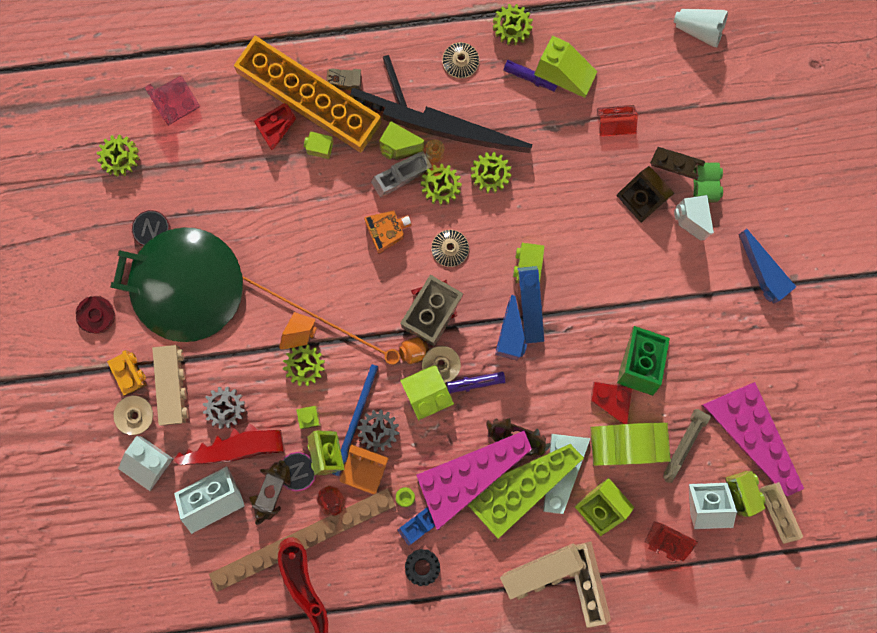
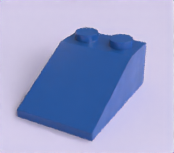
[495,295,527,361]

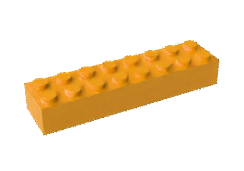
[233,36,382,153]

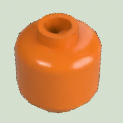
[399,337,429,364]

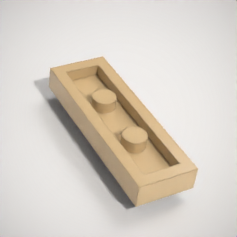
[759,482,803,544]

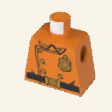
[364,211,412,254]

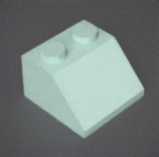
[674,195,714,241]
[118,436,173,491]
[689,483,737,529]

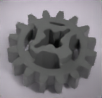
[357,409,399,451]

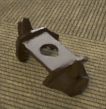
[486,418,551,456]
[249,460,291,525]

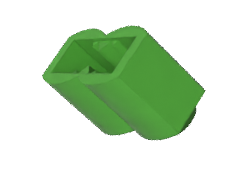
[693,163,723,202]

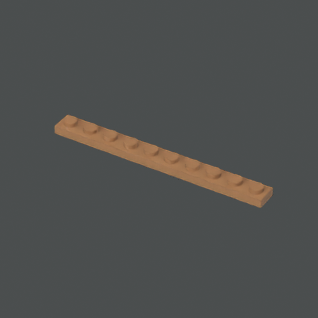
[209,488,396,592]

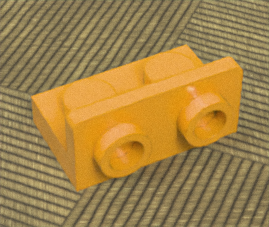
[107,350,146,396]

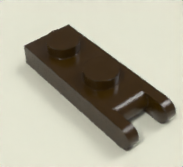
[650,147,705,180]

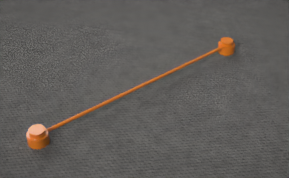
[243,276,400,365]

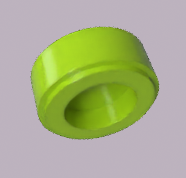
[396,487,415,507]

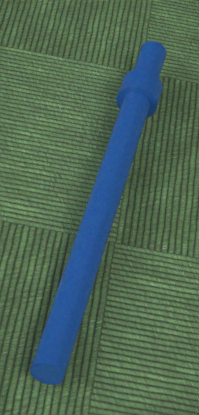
[332,364,378,476]

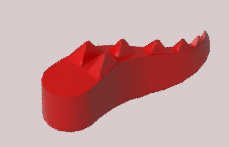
[174,424,284,465]
[278,537,329,633]

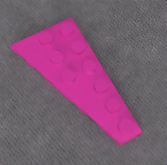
[702,382,804,497]
[416,431,532,530]

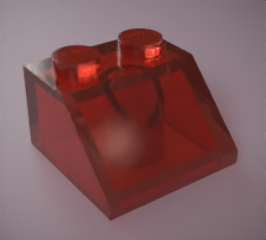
[644,521,698,562]

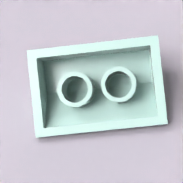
[174,466,245,534]

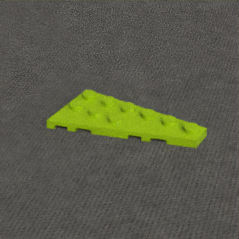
[468,444,584,539]

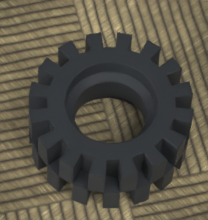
[405,549,440,586]

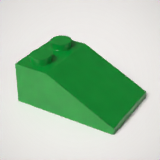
[617,326,670,396]

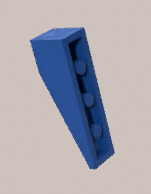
[739,228,796,304]
[518,266,544,344]

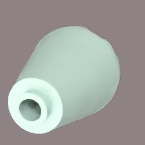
[674,9,728,48]

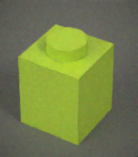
[304,131,334,159]
[296,406,321,429]

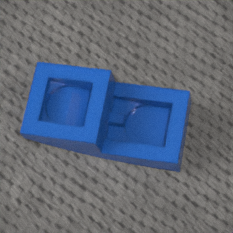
[397,507,435,546]

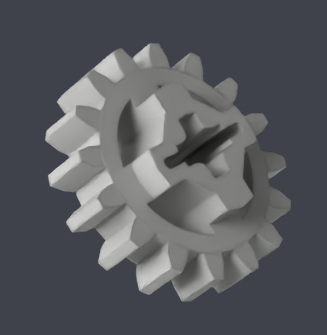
[203,387,246,429]

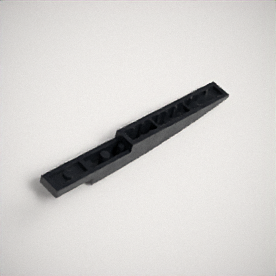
[350,88,533,153]

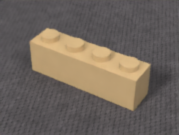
[152,345,189,426]
[574,542,611,628]
[500,543,584,600]

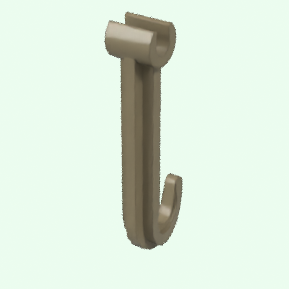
[663,409,711,483]

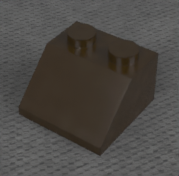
[616,166,675,223]

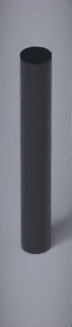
[382,55,407,107]

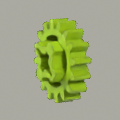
[492,4,533,45]
[97,135,140,177]
[471,152,511,194]
[421,164,462,206]
[283,344,325,386]

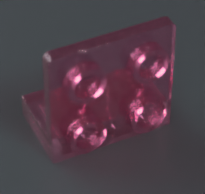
[144,75,200,126]

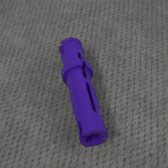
[503,60,558,92]
[446,371,506,394]

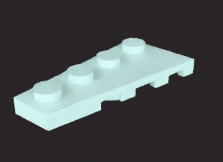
[543,434,590,514]

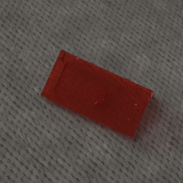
[597,105,638,136]

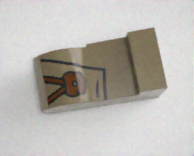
[326,69,362,91]

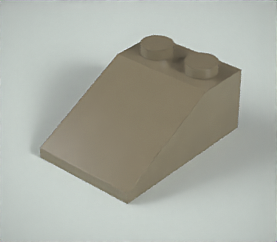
[400,275,464,347]

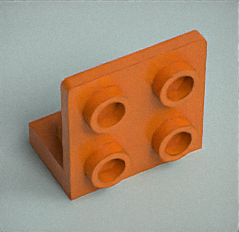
[339,445,389,494]

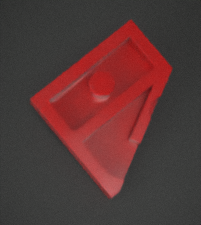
[254,103,296,151]
[591,382,632,424]

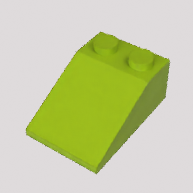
[534,36,597,98]

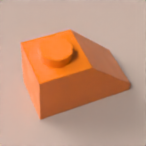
[279,312,317,350]

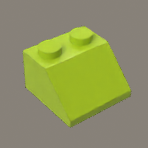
[379,122,424,160]
[400,365,454,421]
[307,430,345,475]
[725,471,765,517]
[575,478,635,537]

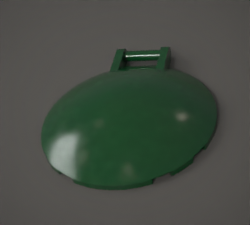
[110,227,243,342]

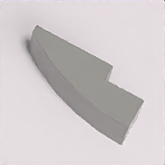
[371,151,432,198]

